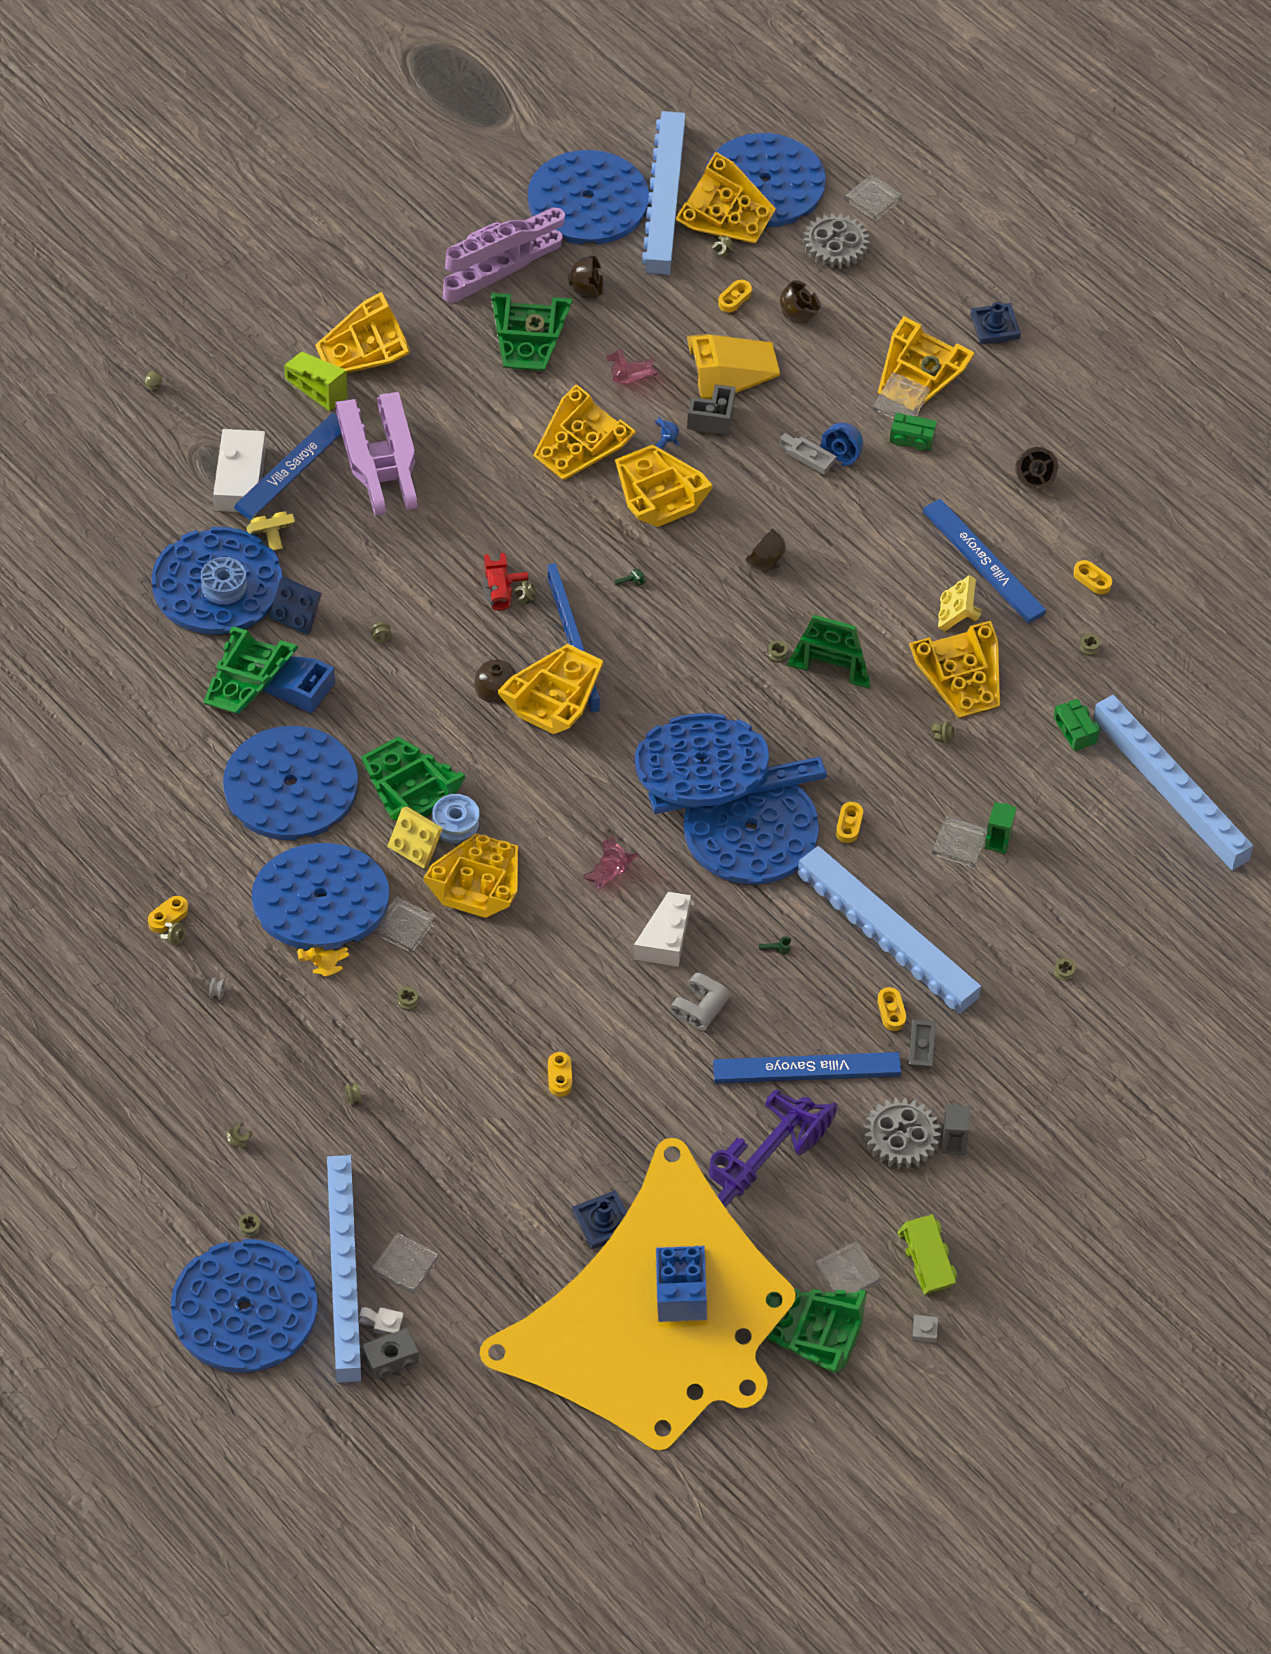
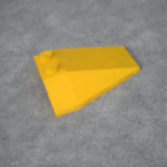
[315,292,410,373]
[878,316,975,413]
[615,444,713,527]
[498,644,604,734]

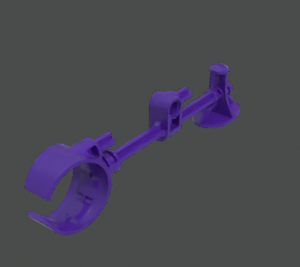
[709,1089,838,1208]

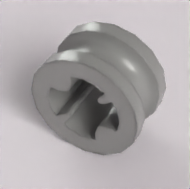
[209,977,225,1000]

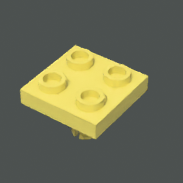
[246,511,295,551]
[938,575,981,632]
[387,806,443,868]

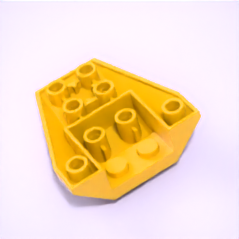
[675,152,776,244]
[687,334,780,400]
[533,384,636,481]
[909,621,1000,719]
[423,833,518,918]

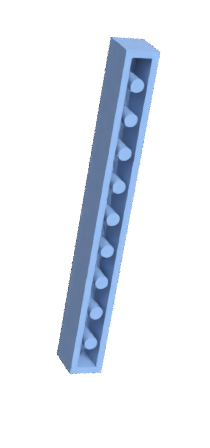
[642,111,685,275]
[1093,695,1253,871]
[798,846,981,1014]
[327,1155,361,1383]

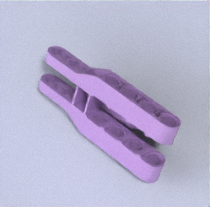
[443,208,565,303]
[335,392,417,516]

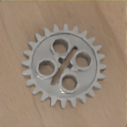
[803,213,869,269]
[864,1098,941,1169]

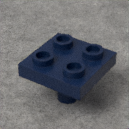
[970,302,1021,345]
[269,577,322,634]
[572,1190,627,1250]

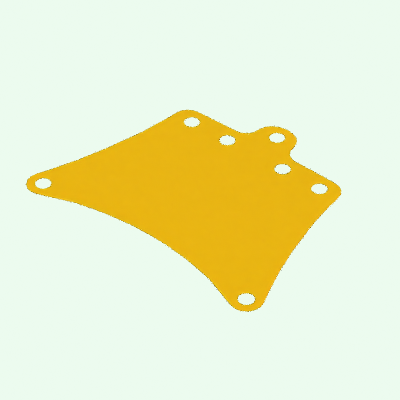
[479,1138,795,1450]

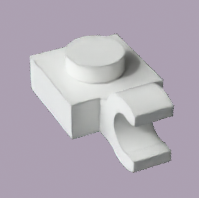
[359,1307,403,1336]

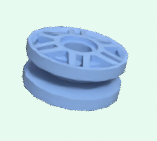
[432,794,479,844]

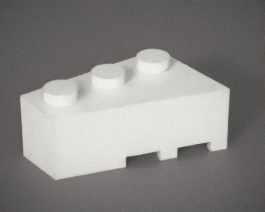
[633,892,691,967]

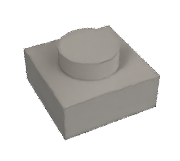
[912,1315,938,1343]

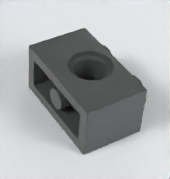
[362,1328,419,1380]

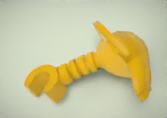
[297,947,349,977]

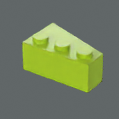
[284,351,347,411]
[897,1214,957,1295]

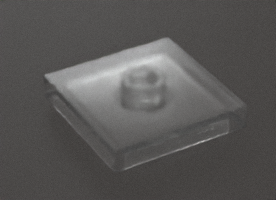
[845,174,902,221]
[873,372,930,418]
[932,816,987,868]
[373,896,436,953]
[372,1232,439,1294]
[815,1241,881,1293]

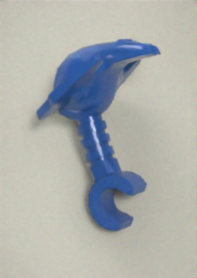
[654,416,680,450]

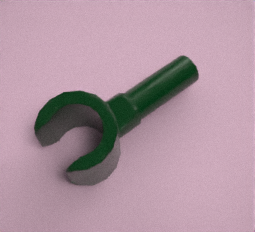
[614,569,646,585]
[759,936,791,955]

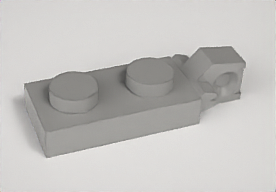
[779,433,836,475]

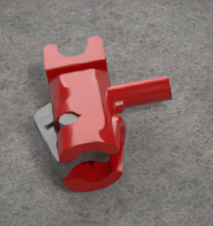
[481,553,528,611]

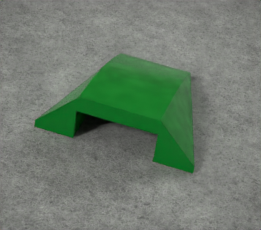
[490,292,573,371]
[786,615,871,689]
[203,626,299,715]
[361,737,466,821]
[766,1289,867,1373]

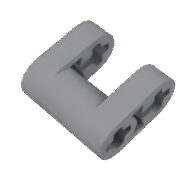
[669,973,731,1031]

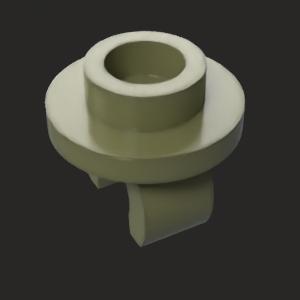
[712,235,735,258]
[514,581,537,604]
[931,721,955,744]
[160,922,186,946]
[226,1122,253,1148]

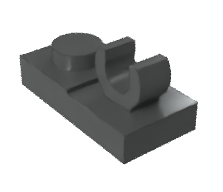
[909,1019,936,1069]

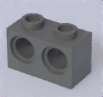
[941,1104,970,1155]

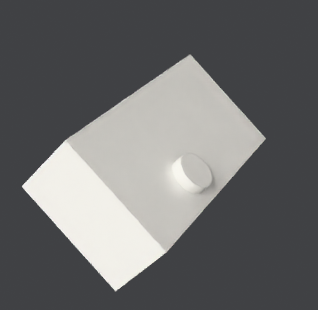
[213,429,266,512]

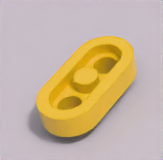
[718,280,752,312]
[1073,560,1112,595]
[836,802,863,843]
[148,896,189,933]
[877,987,906,1031]
[548,1052,572,1097]

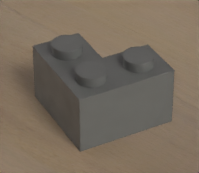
[687,384,736,435]

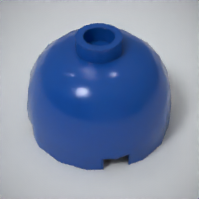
[820,422,863,466]

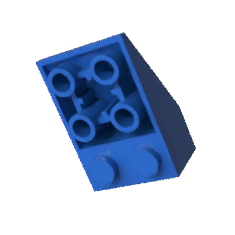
[264,656,335,714]
[656,1246,707,1322]

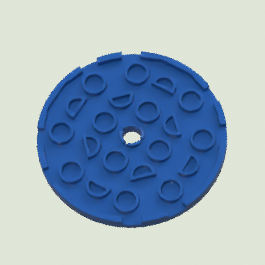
[706,133,826,227]
[528,150,649,245]
[152,527,282,634]
[635,713,769,808]
[223,726,358,840]
[684,785,819,884]
[252,843,389,950]
[171,1239,317,1373]

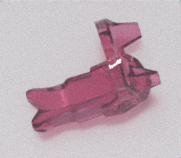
[606,349,658,384]
[583,836,638,889]

